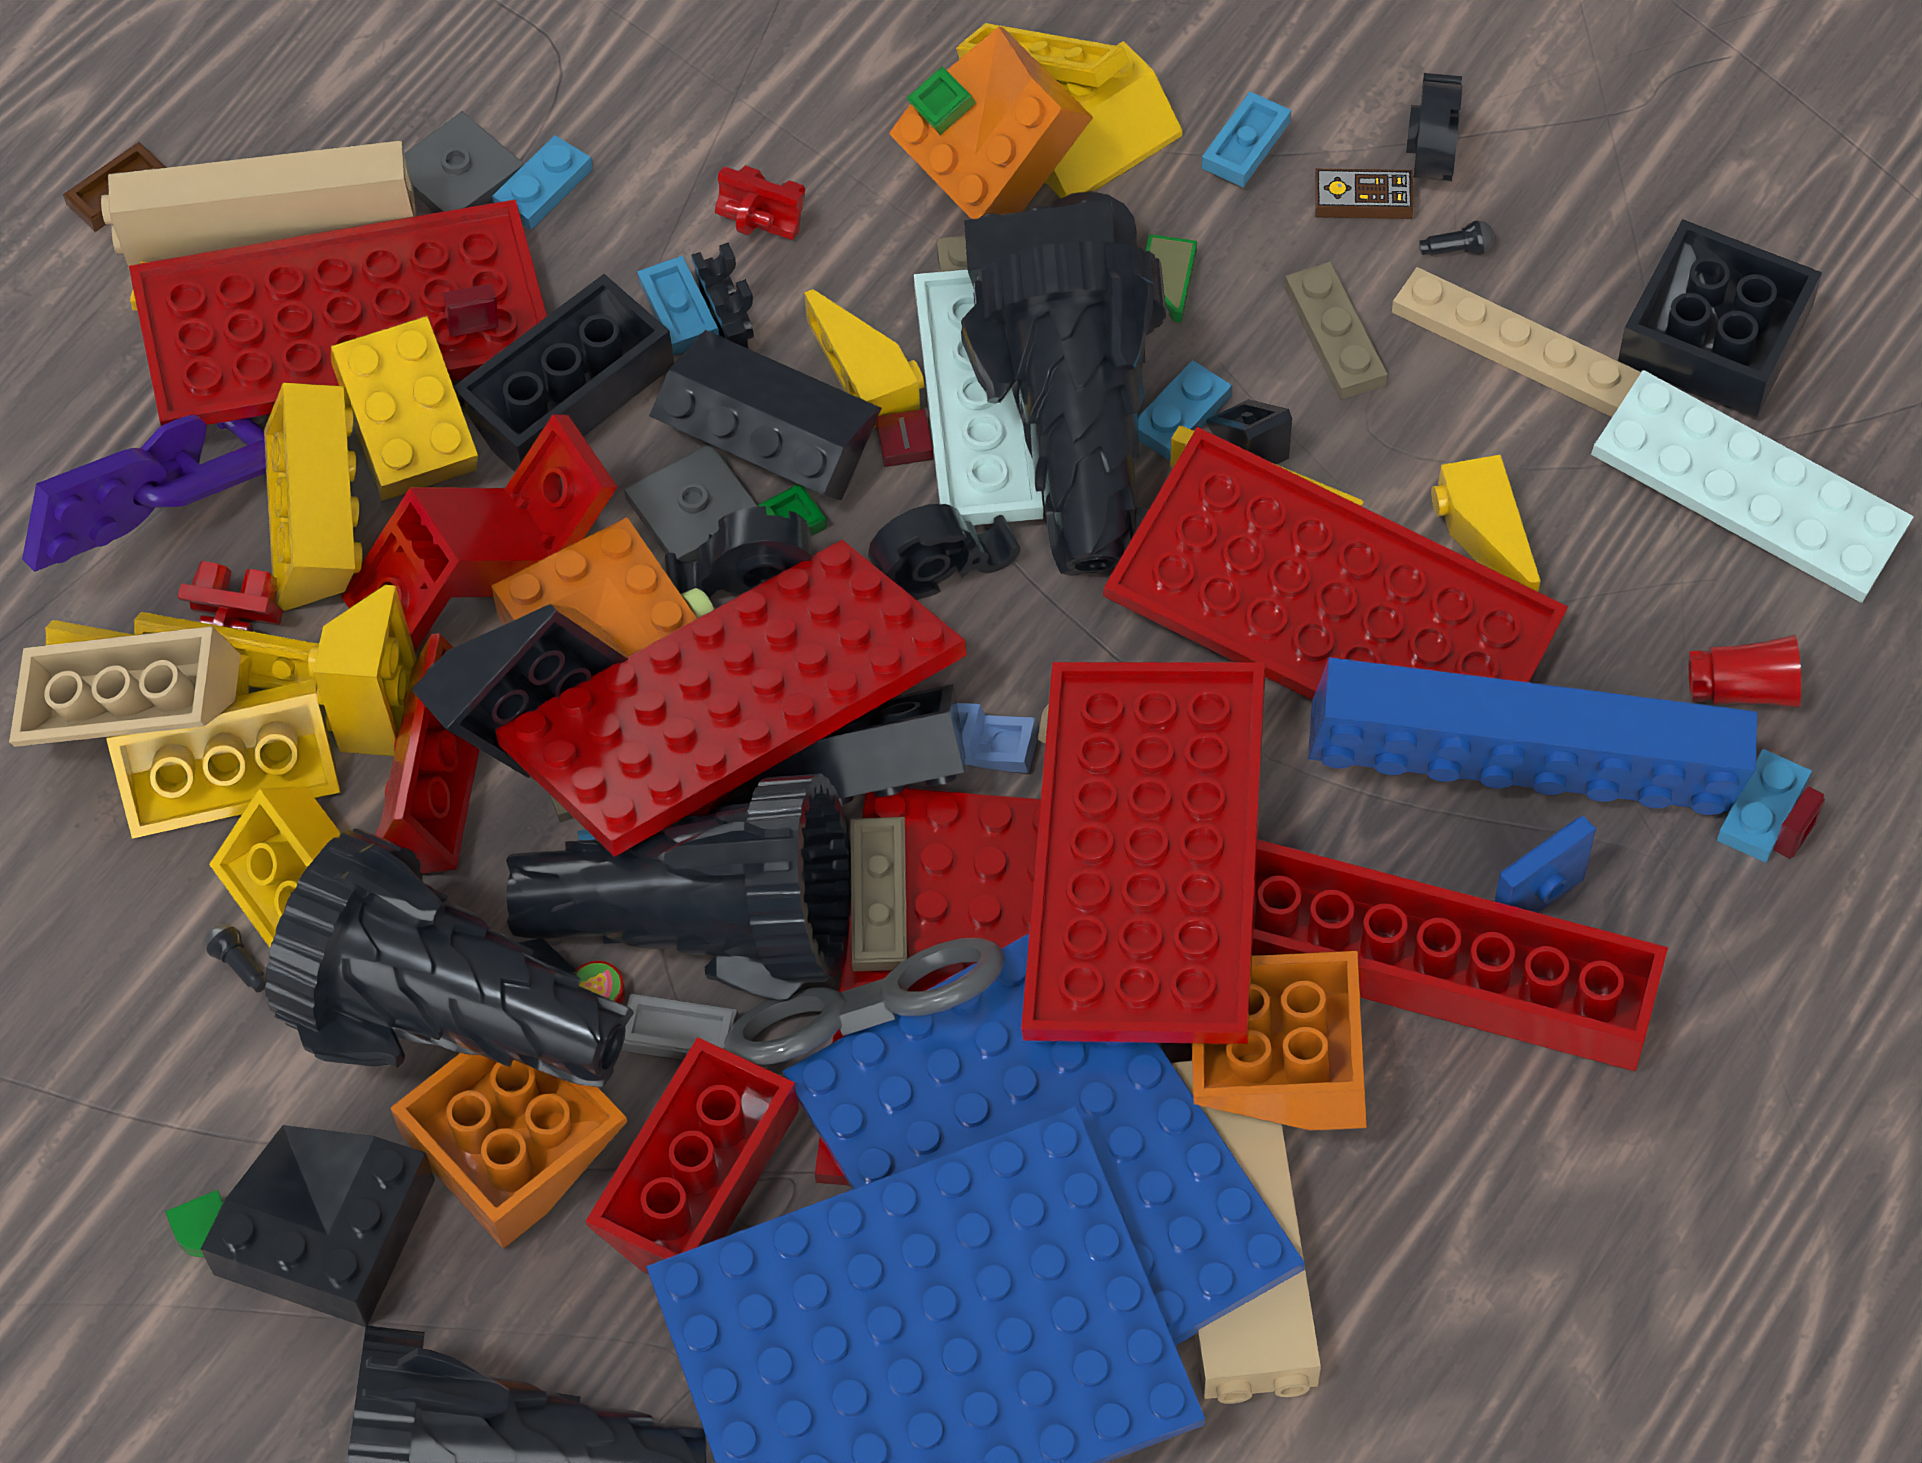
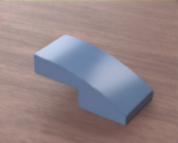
[957,703,1039,773]

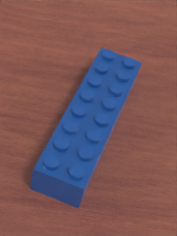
[1308,657,1757,815]

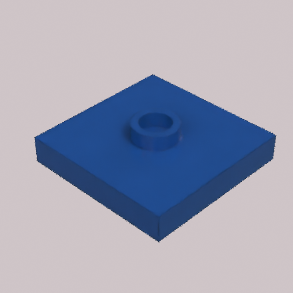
[1495,815,1596,913]

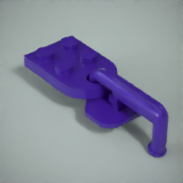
[22,415,266,572]

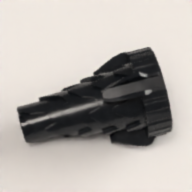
[961,241,1166,575]
[506,774,851,1000]
[265,828,634,1087]
[347,1325,706,1463]

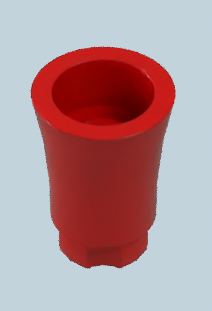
[1688,635,1801,708]

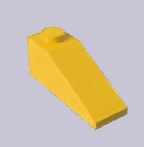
[804,289,925,428]
[1431,454,1541,592]

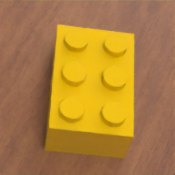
[331,316,478,501]

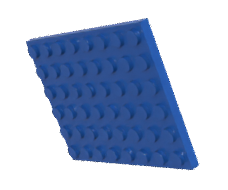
[783,934,1305,1346]
[646,1106,1205,1463]

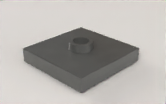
[405,111,524,213]
[624,444,757,563]

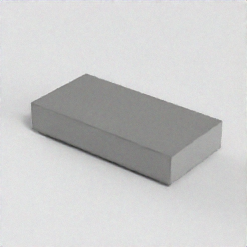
[621,994,738,1060]

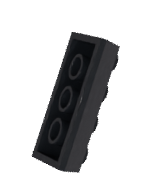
[453,274,675,472]
[649,330,882,500]
[748,684,966,806]

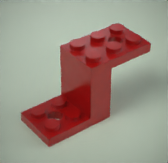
[341,414,618,652]

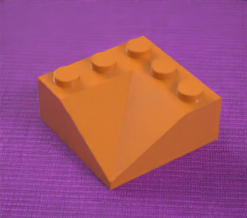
[889,27,1093,219]
[491,517,697,656]
[1192,951,1367,1130]
[390,1053,627,1249]

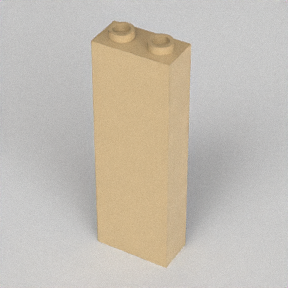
[101,141,417,268]
[1171,1061,1321,1404]

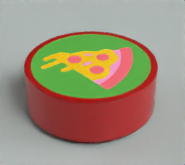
[576,961,625,1004]

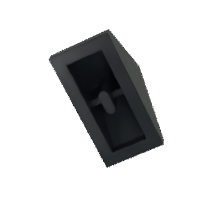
[1206,399,1292,465]

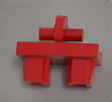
[715,165,805,240]
[177,561,283,632]

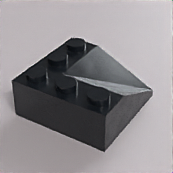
[1618,219,1822,417]
[411,604,629,778]
[201,1125,435,1327]

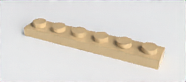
[1392,267,1641,417]

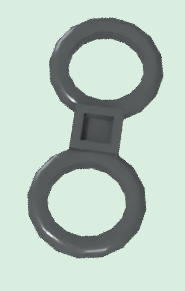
[724,938,1005,1066]

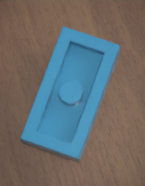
[1201,91,1291,188]
[492,135,593,230]
[637,255,719,356]
[1138,360,1232,461]
[1717,749,1812,863]

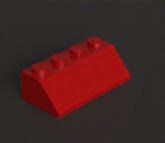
[376,633,480,873]
[586,1037,799,1275]

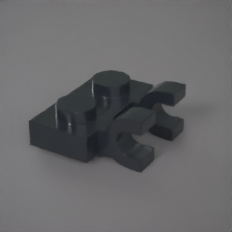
[691,242,754,349]

